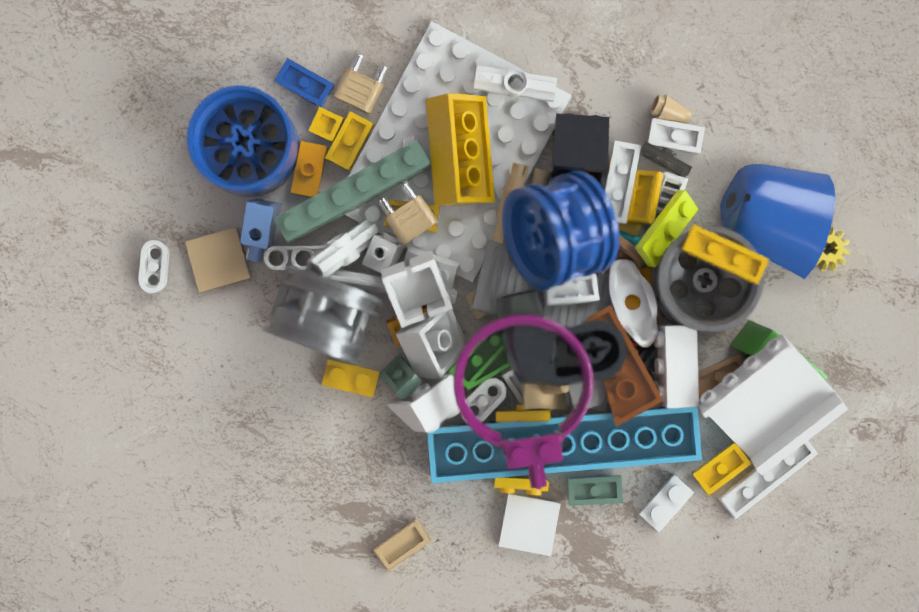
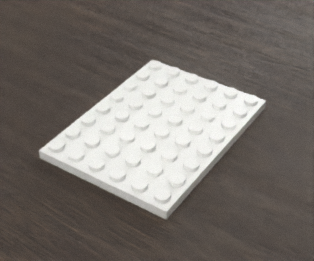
[345,21,572,282]

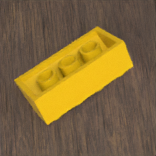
[426,93,495,206]

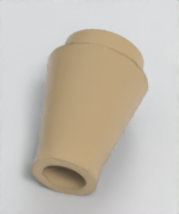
[650,94,692,124]

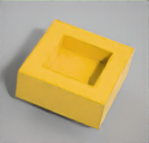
[308,107,344,143]

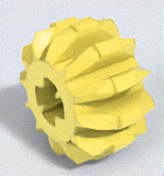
[816,226,850,271]

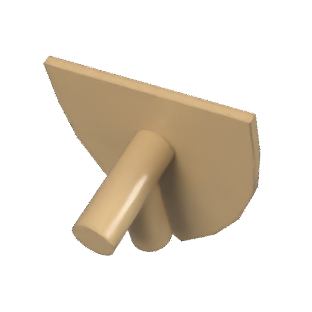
[523,384,569,410]

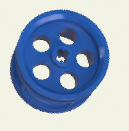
[502,171,619,291]

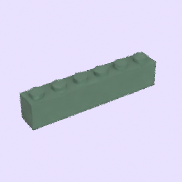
[274,140,431,244]

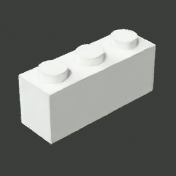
[654,324,699,408]

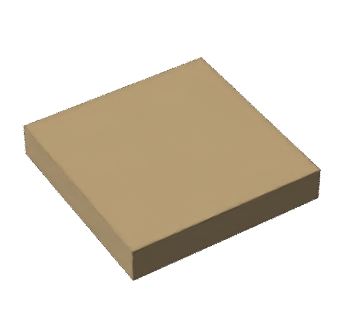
[185,227,252,293]

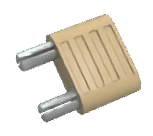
[332,53,388,114]
[378,182,439,246]

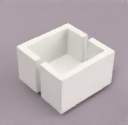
[381,251,453,328]

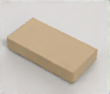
[373,518,432,571]

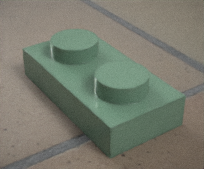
[380,354,422,400]
[567,475,623,506]

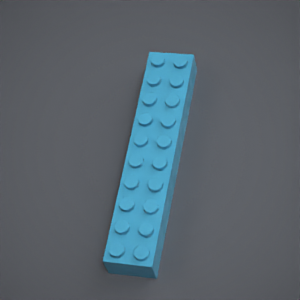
[427,407,702,483]

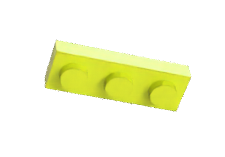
[635,190,698,267]

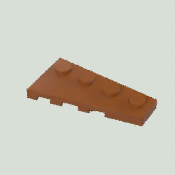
[587,305,664,427]

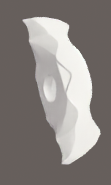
[609,259,657,347]

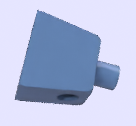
[240,198,282,262]

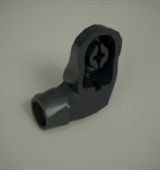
[496,290,627,386]

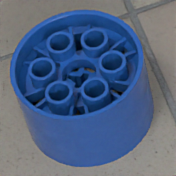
[187,85,300,197]

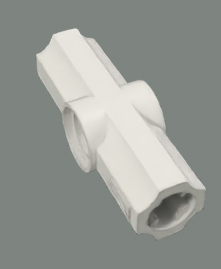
[474,65,557,102]
[307,219,379,278]

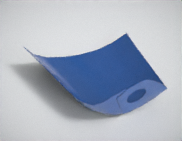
[720,164,836,279]

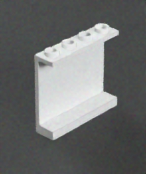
[699,334,848,475]

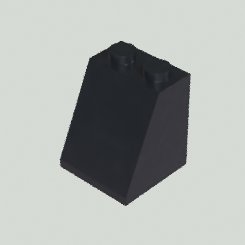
[550,113,610,189]

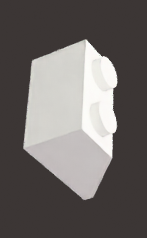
[396,309,467,378]
[387,375,467,434]

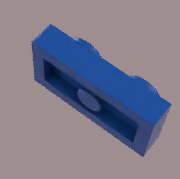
[274,58,334,108]

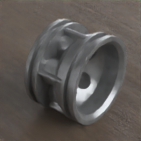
[651,226,764,332]
[262,266,384,366]

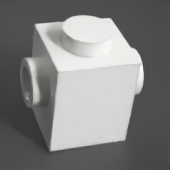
[362,232,406,273]

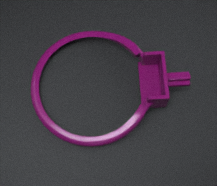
[453,315,593,490]

